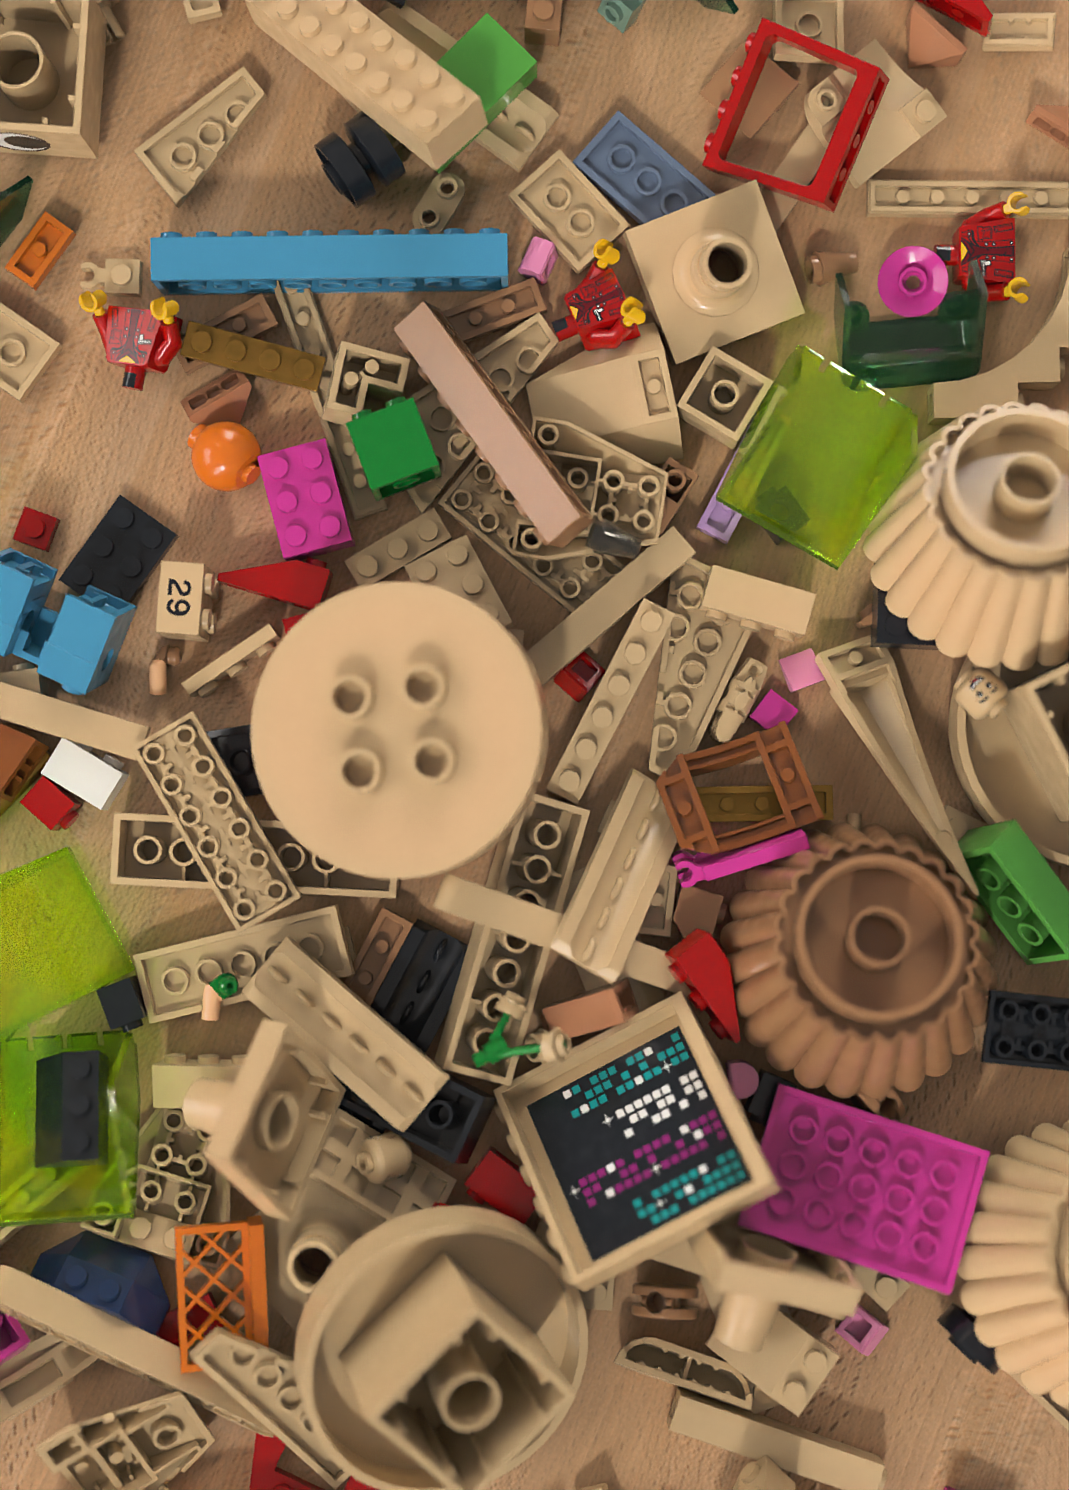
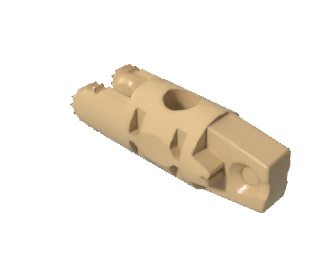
[708,658,768,743]

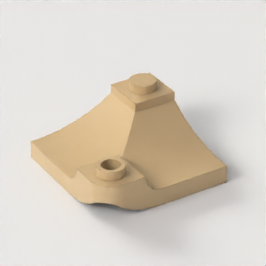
[804,39,947,189]

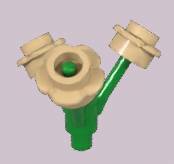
[471,990,571,1068]

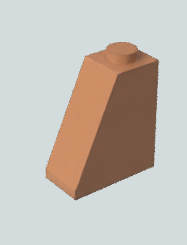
[541,978,639,1038]

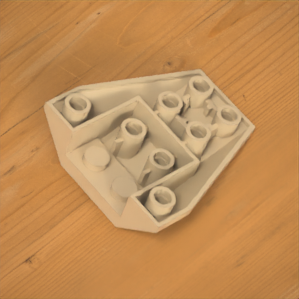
[526,322,684,465]
[511,416,669,561]
[80,1108,231,1269]

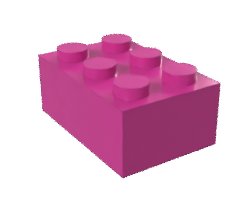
[257,438,355,561]

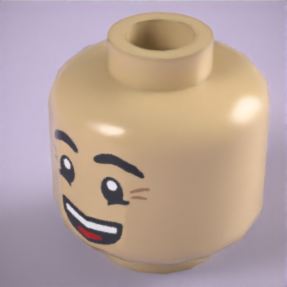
[954,667,1009,720]
[356,1132,412,1184]

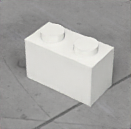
[41,738,130,810]

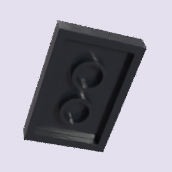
[59,495,179,603]

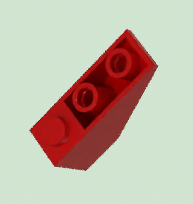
[664,928,741,1044]

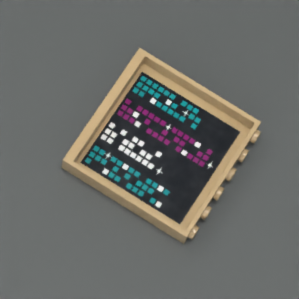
[493,991,781,1292]

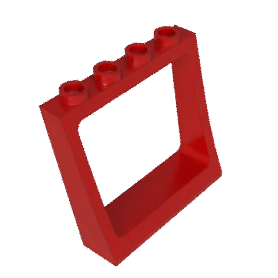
[702,17,890,212]

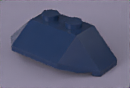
[30,1230,171,1337]

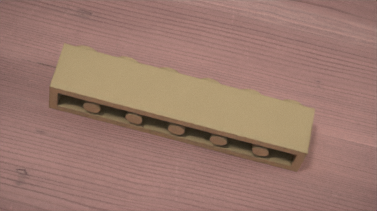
[546,598,675,804]

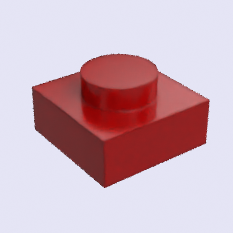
[13,506,60,552]

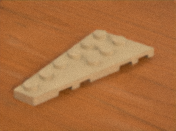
[406,312,559,514]
[648,558,752,776]
[190,1327,350,1489]

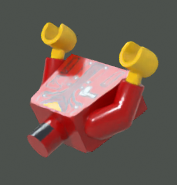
[933,192,1031,304]
[551,239,646,351]
[79,290,183,391]

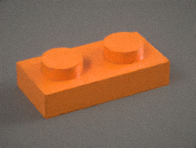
[5,211,76,290]

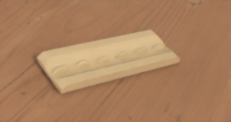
[376,1,559,172]
[438,455,626,613]
[130,711,301,934]
[550,768,678,984]
[242,936,451,1132]

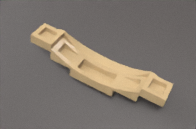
[0,1334,102,1424]

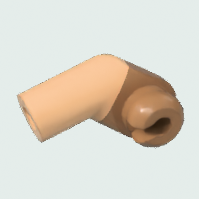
[149,645,182,695]

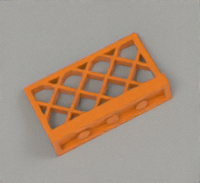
[174,1215,269,1373]

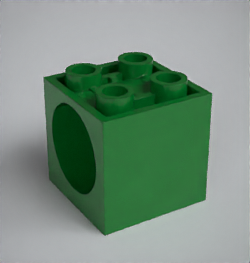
[346,396,442,501]

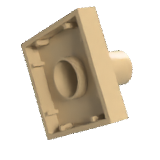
[623,180,805,366]
[183,1019,346,1221]
[225,1177,384,1332]
[687,1212,863,1353]

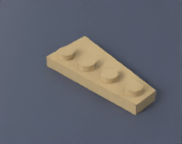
[134,66,267,209]

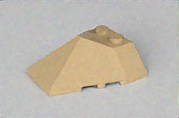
[35,1390,215,1490]

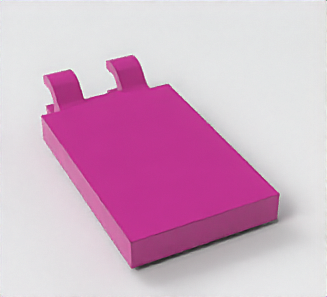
[671,827,810,888]

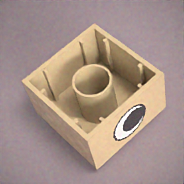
[0,0,107,159]

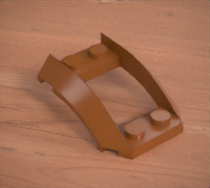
[655,720,824,855]

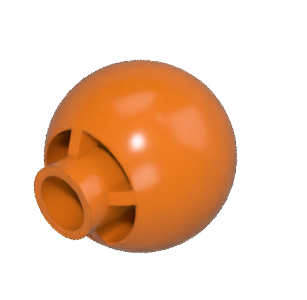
[188,421,262,492]

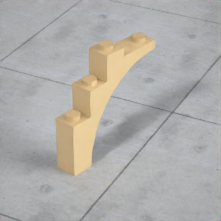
[927,247,1069,425]

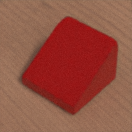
[554,651,606,702]

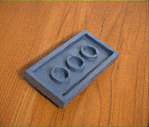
[573,110,716,225]

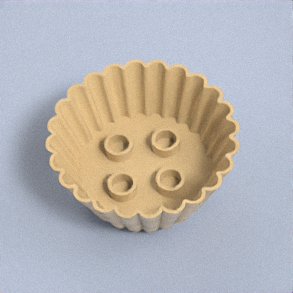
[863,401,1069,671]
[957,1120,1069,1407]

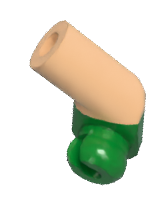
[202,973,239,1021]

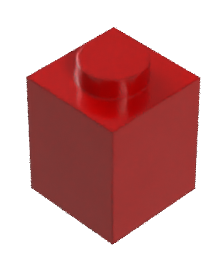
[20,776,82,831]

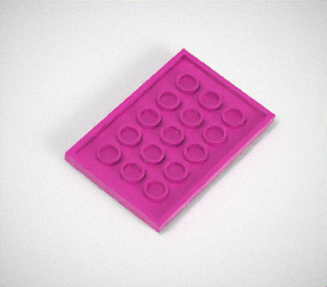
[737,1084,990,1295]

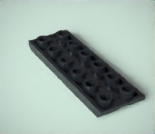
[334,918,468,1134]
[981,990,1069,1071]

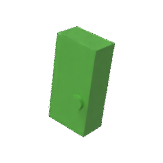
[436,13,537,174]
[958,819,1069,965]

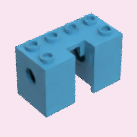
[0,548,137,695]

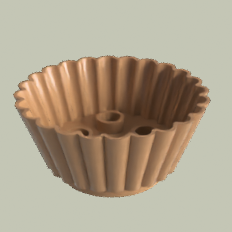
[720,822,998,1099]

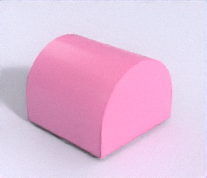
[518,237,558,286]
[725,1059,759,1099]

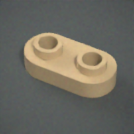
[412,172,465,234]

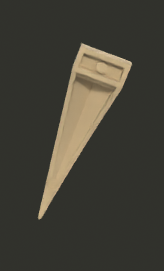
[814,635,979,900]

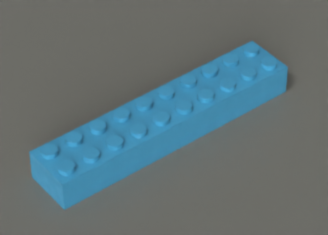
[150,228,509,295]

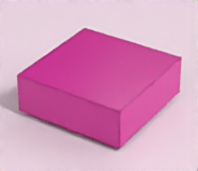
[749,689,799,730]

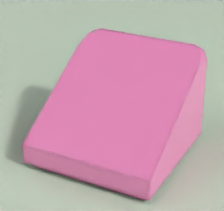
[778,648,825,693]
[835,1304,889,1356]

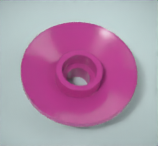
[878,246,948,317]

